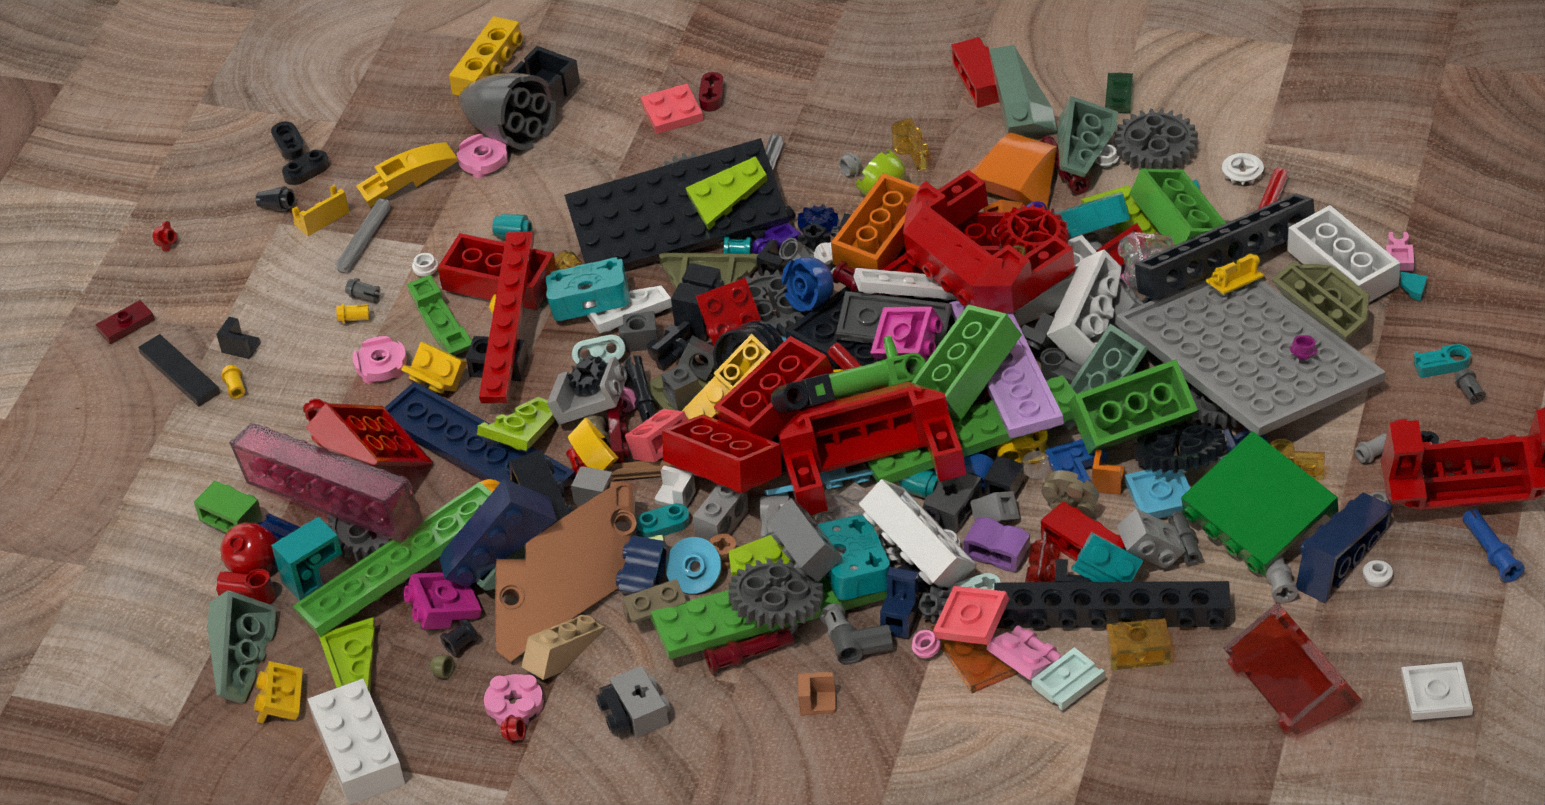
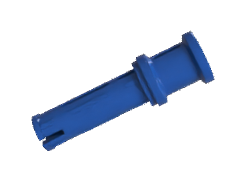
[1462,509,1525,582]

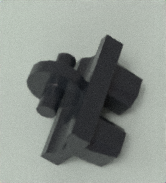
[646,321,692,371]

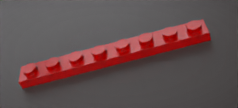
[479,232,534,404]

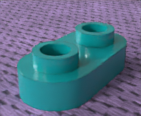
[635,503,690,538]

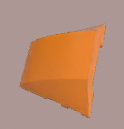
[970,132,1057,210]

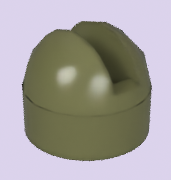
[429,655,454,679]

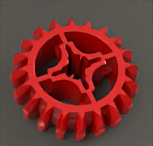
[996,204,1069,255]

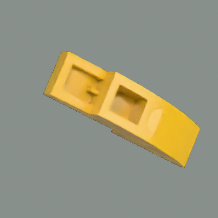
[356,142,459,207]
[682,334,771,420]

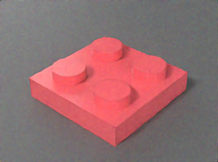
[641,84,704,134]
[933,586,1009,645]

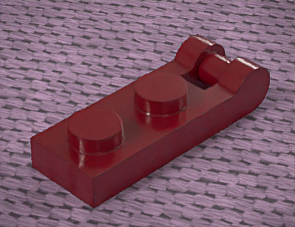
[607,397,630,463]

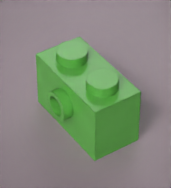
[194,480,263,533]

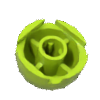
[855,149,906,195]

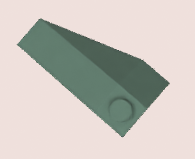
[989,45,1057,137]
[1058,96,1118,177]
[1063,324,1148,430]
[207,590,276,704]

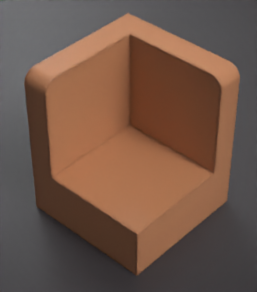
[798,672,836,715]

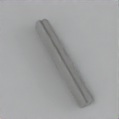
[335,198,391,273]

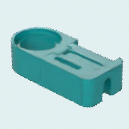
[1413,344,1471,378]

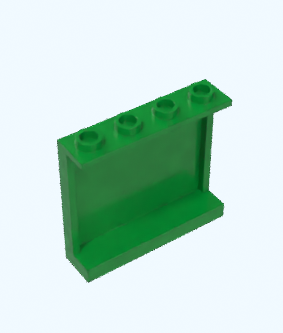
[1181,431,1339,579]

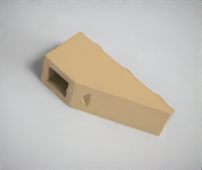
[522,615,605,680]

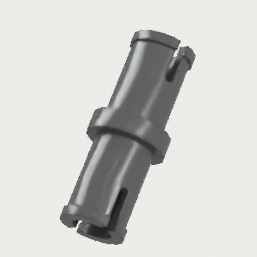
[1168,511,1203,565]

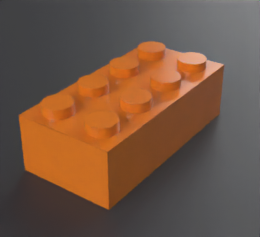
[831,173,920,270]

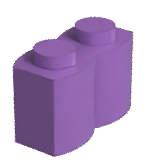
[964,517,1030,572]

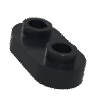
[271,121,306,160]
[282,149,329,185]
[595,684,630,737]

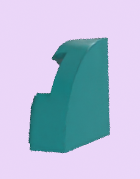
[1400,271,1428,301]

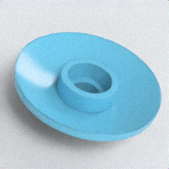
[665,537,722,594]

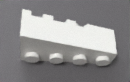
[1047,250,1122,366]

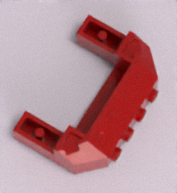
[903,170,1075,313]
[778,382,966,515]
[1381,407,1545,510]

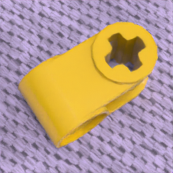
[995,429,1049,464]

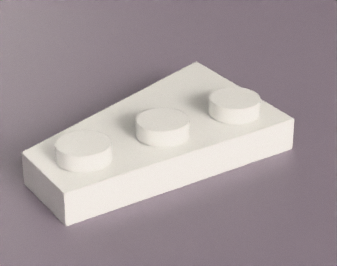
[582,286,672,333]

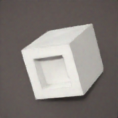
[655,466,696,507]

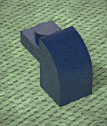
[880,567,922,639]

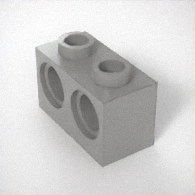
[693,485,749,541]
[1117,508,1186,569]

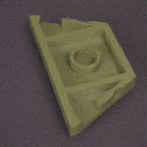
[659,253,758,290]

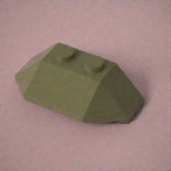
[1272,262,1370,340]

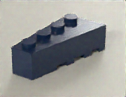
[439,479,557,588]
[1296,492,1393,603]

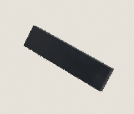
[138,334,220,406]

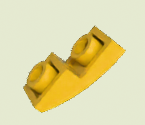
[568,418,618,471]

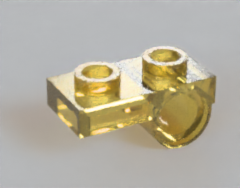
[891,118,930,170]
[1270,439,1325,479]

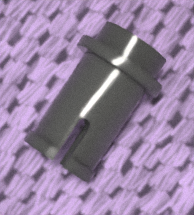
[345,278,381,303]
[1455,368,1486,404]

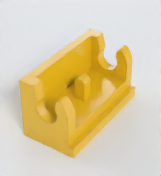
[292,184,350,236]

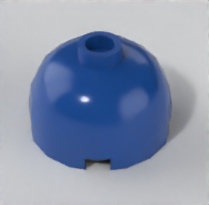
[782,257,834,311]

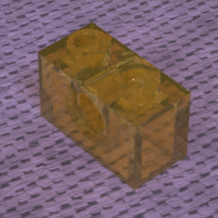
[1107,618,1171,670]

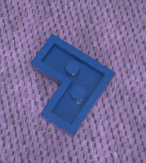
[1045,439,1107,483]

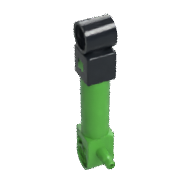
[771,336,926,413]

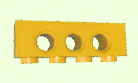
[449,16,523,96]

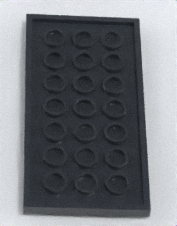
[564,138,789,270]

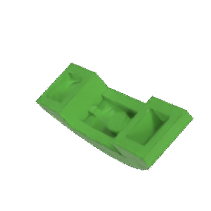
[407,274,472,355]

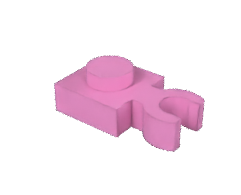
[1385,232,1414,271]

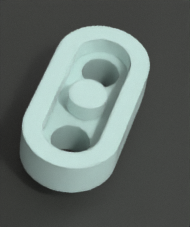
[572,335,625,364]

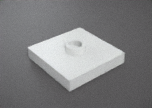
[1401,662,1473,720]

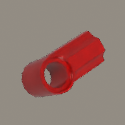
[216,569,276,604]

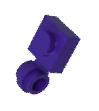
[751,223,801,254]

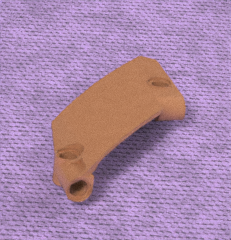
[495,481,636,663]

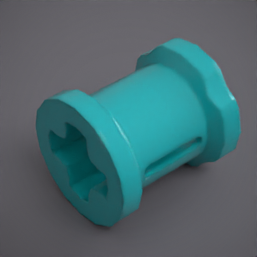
[724,237,752,254]

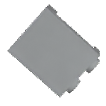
[547,357,627,425]

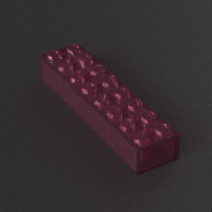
[229,422,424,543]

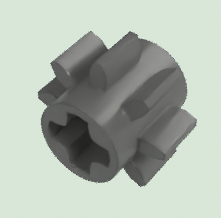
[917,586,951,623]

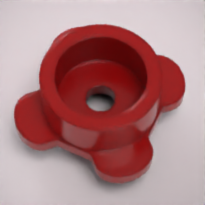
[153,221,177,252]

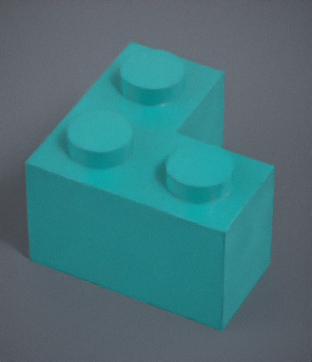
[271,516,342,601]

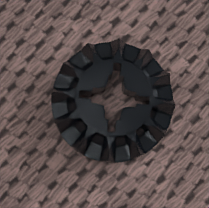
[567,354,607,396]

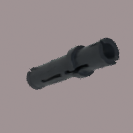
[625,355,656,423]

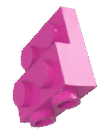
[870,307,943,365]
[404,572,482,630]

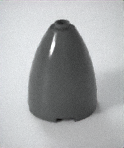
[459,73,556,150]

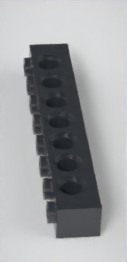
[1134,193,1315,300]
[994,581,1230,629]

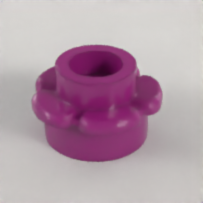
[1290,335,1317,360]

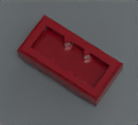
[95,300,155,344]

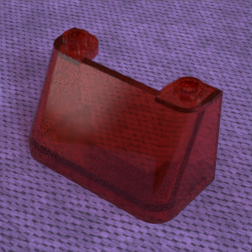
[1223,602,1362,735]

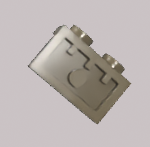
[622,579,686,623]

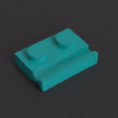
[1071,532,1143,582]

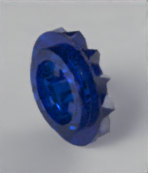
[797,204,838,234]

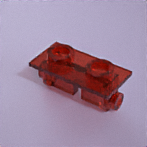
[1025,532,1060,582]

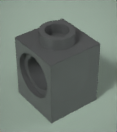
[618,311,658,352]
[677,335,717,381]
[661,363,700,411]

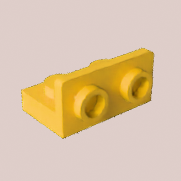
[401,342,467,394]
[254,661,303,724]

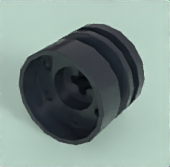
[713,320,784,369]

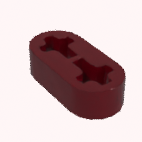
[699,72,724,112]

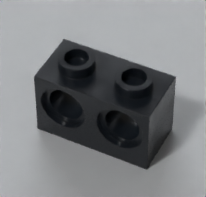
[466,336,529,381]

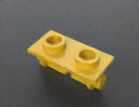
[1206,254,1264,295]

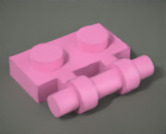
[986,626,1062,680]

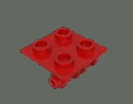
[695,277,761,346]

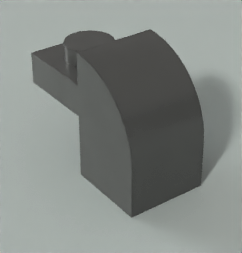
[1021,312,1057,359]

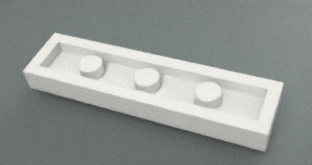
[853,268,958,301]

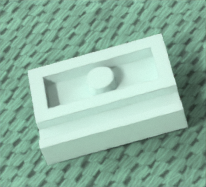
[1032,647,1105,711]

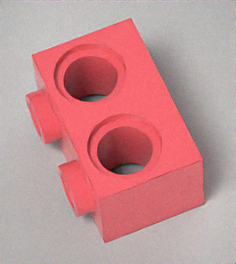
[625,409,687,462]

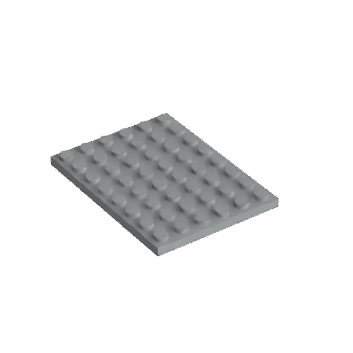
[1115,276,1386,436]

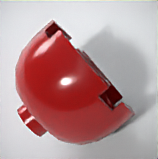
[220,522,278,574]

